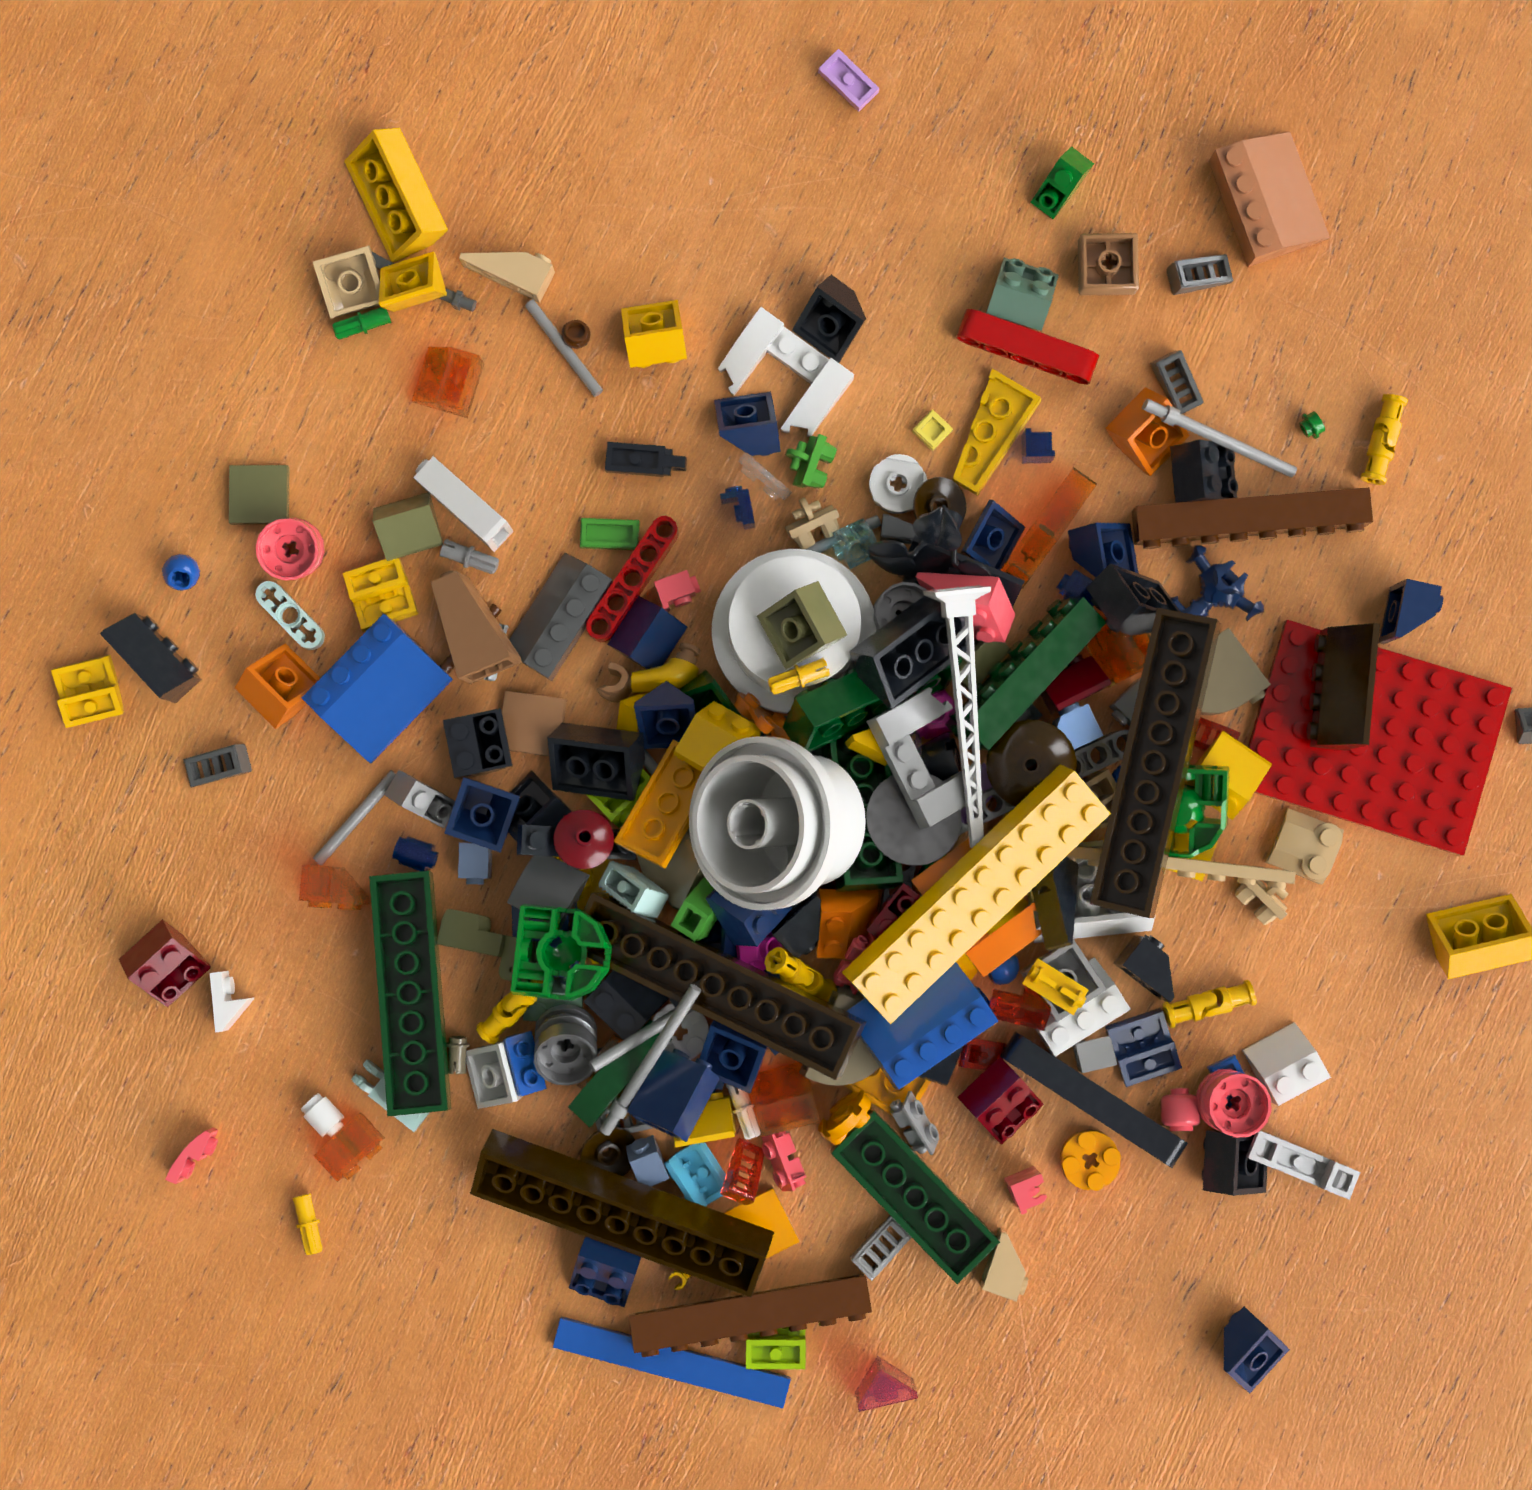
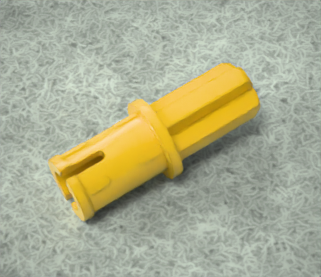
[768,657,830,695]
[292,1193,323,1255]

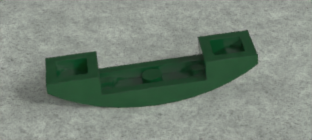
[568,1019,672,1128]

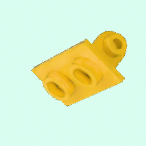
[1022,958,1089,1015]

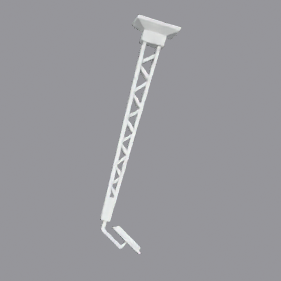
[923,585,991,848]

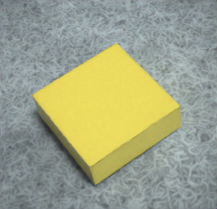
[912,409,953,451]

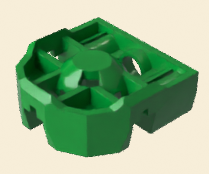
[1168,764,1229,858]
[510,904,612,1001]

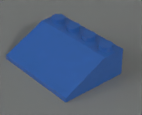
[302,614,453,763]
[846,962,998,1090]

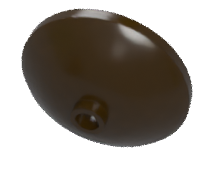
[986,720,1077,807]

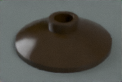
[913,477,966,520]
[580,1127,635,1176]

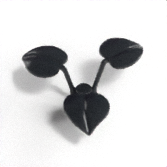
[867,505,994,577]

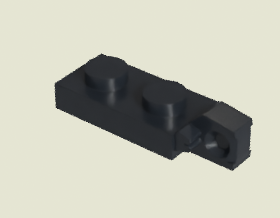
[605,442,687,477]

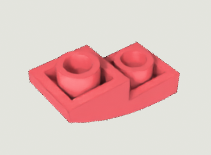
[165,1128,218,1184]

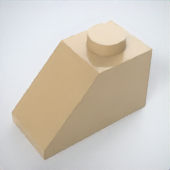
[980,1228,1028,1302]

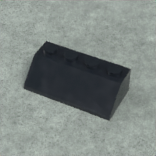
[898,535,1025,608]
[849,596,966,709]

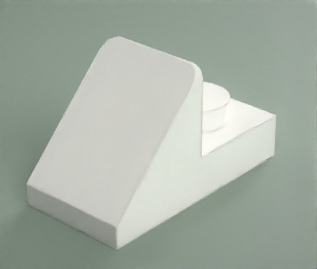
[210,971,254,1032]

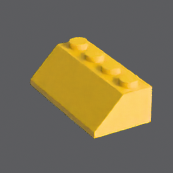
[344,128,448,262]

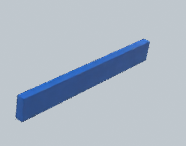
[553,1316,791,1408]

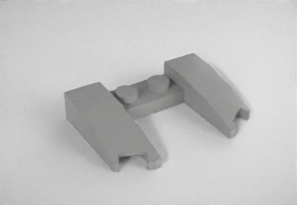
[867,687,983,829]

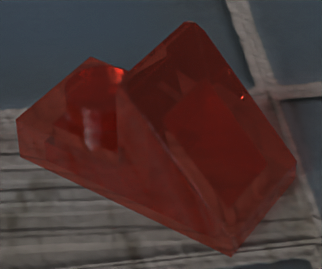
[988,985,1052,1031]

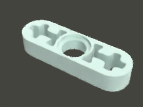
[255,581,325,650]

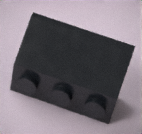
[100,613,202,703]
[547,723,645,801]

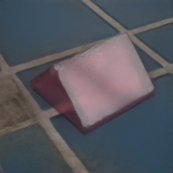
[855,1356,918,1412]

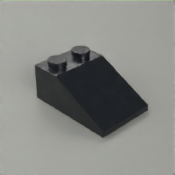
[1086,563,1181,636]
[584,970,669,1040]

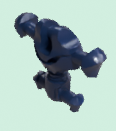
[1171,545,1264,621]

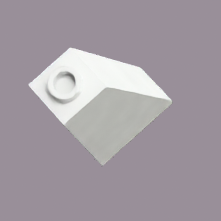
[413,456,513,552]

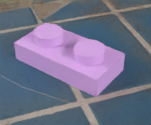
[818,49,879,112]

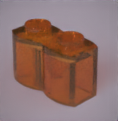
[314,1113,385,1182]

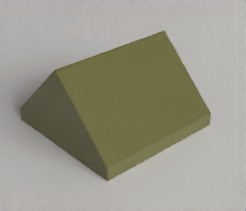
[372,492,443,561]

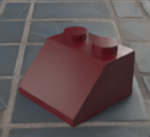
[1040,654,1112,715]

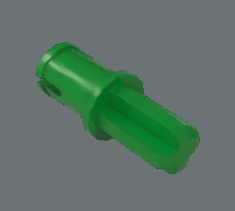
[332,307,392,340]

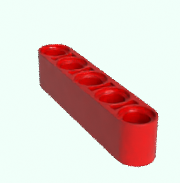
[956,309,1099,385]
[586,516,678,642]

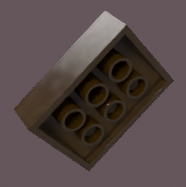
[1306,623,1380,751]

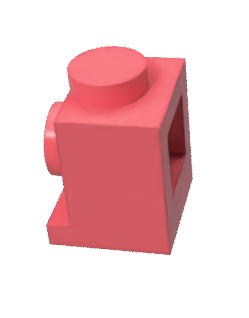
[654,570,701,612]

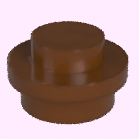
[561,320,591,349]

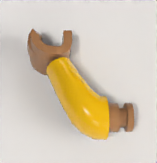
[597,643,700,703]

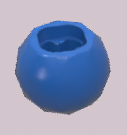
[162,554,200,591]
[988,955,1020,985]

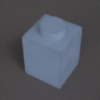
[458,843,492,885]
[626,1135,669,1186]

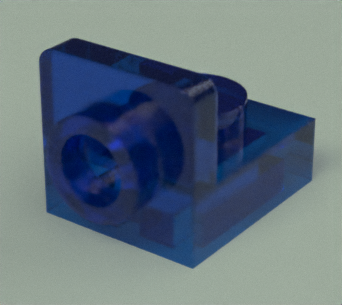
[720,486,756,530]

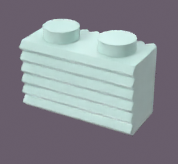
[599,861,669,919]

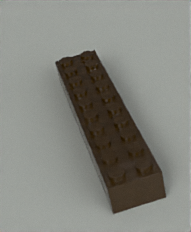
[1090,608,1221,918]
[583,892,867,1080]
[470,1129,774,1297]

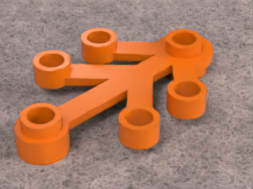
[734,692,791,741]

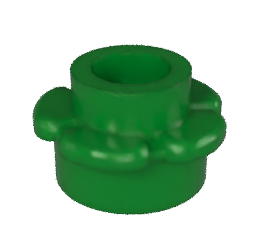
[1299,411,1325,439]

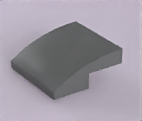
[507,855,590,929]

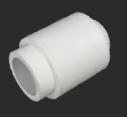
[301,1093,345,1138]

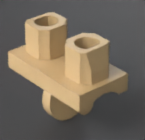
[785,498,840,549]
[1235,880,1288,925]

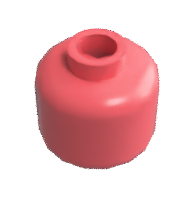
[1161,1088,1200,1131]

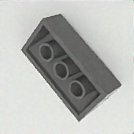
[509,553,613,681]

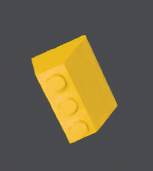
[1426,894,1532,979]

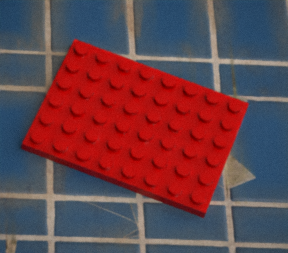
[1248,620,1512,856]

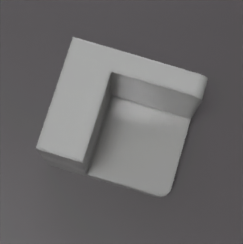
[1072,1036,1117,1073]

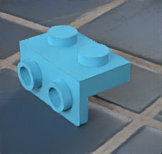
[664,1142,734,1207]

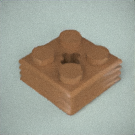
[1078,233,1139,295]

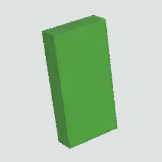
[580,518,640,550]

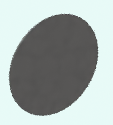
[866,774,961,866]

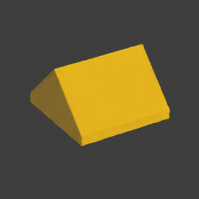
[379,251,447,312]

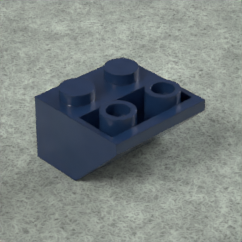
[569,1237,641,1307]

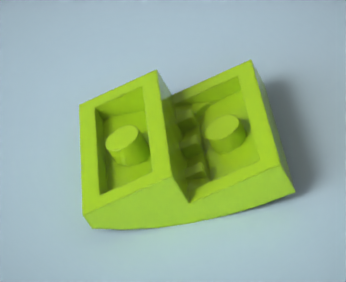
[746,1327,806,1369]

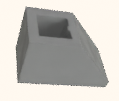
[384,770,455,828]

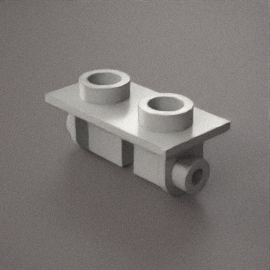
[890,1091,940,1155]

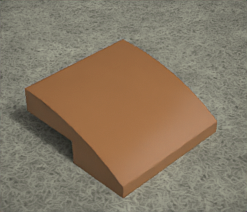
[502,691,567,756]

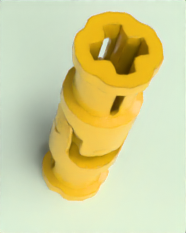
[1360,394,1408,485]
[764,947,837,1002]
[1162,979,1257,1028]
[476,980,543,1044]

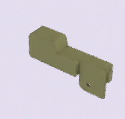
[437,909,539,982]

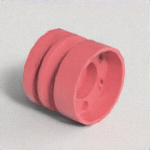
[256,518,325,580]
[1196,1069,1272,1138]

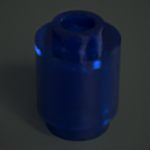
[392,836,439,871]

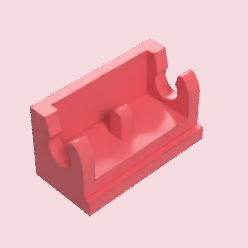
[1004,1166,1047,1214]

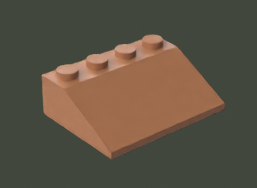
[1208,132,1330,267]

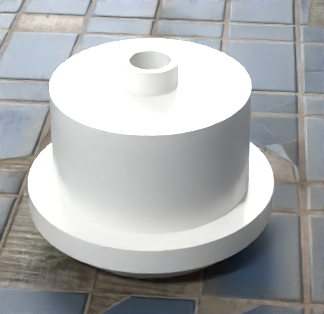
[712,549,877,714]
[689,737,865,911]

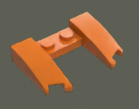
[911,838,1042,978]

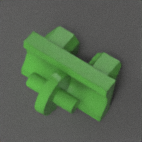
[785,434,837,489]

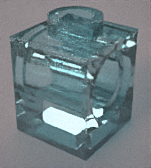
[832,518,877,569]

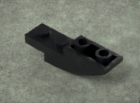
[517,825,636,860]

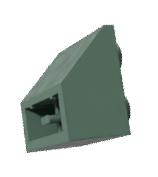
[986,257,1059,331]

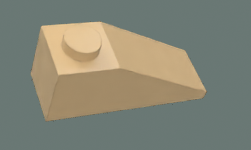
[459,252,555,303]

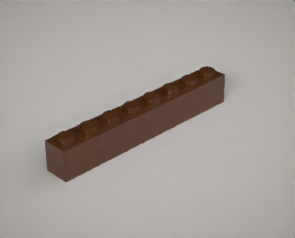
[1132,487,1373,549]
[629,1274,872,1357]

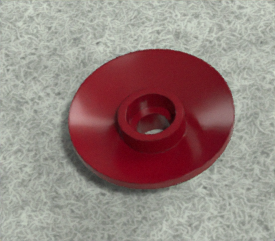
[554,810,614,869]

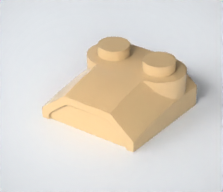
[313,246,380,319]
[1265,808,1344,884]

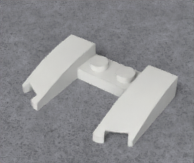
[718,307,854,437]

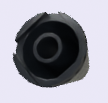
[891,731,962,781]

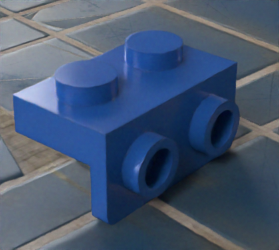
[503,1031,547,1096]

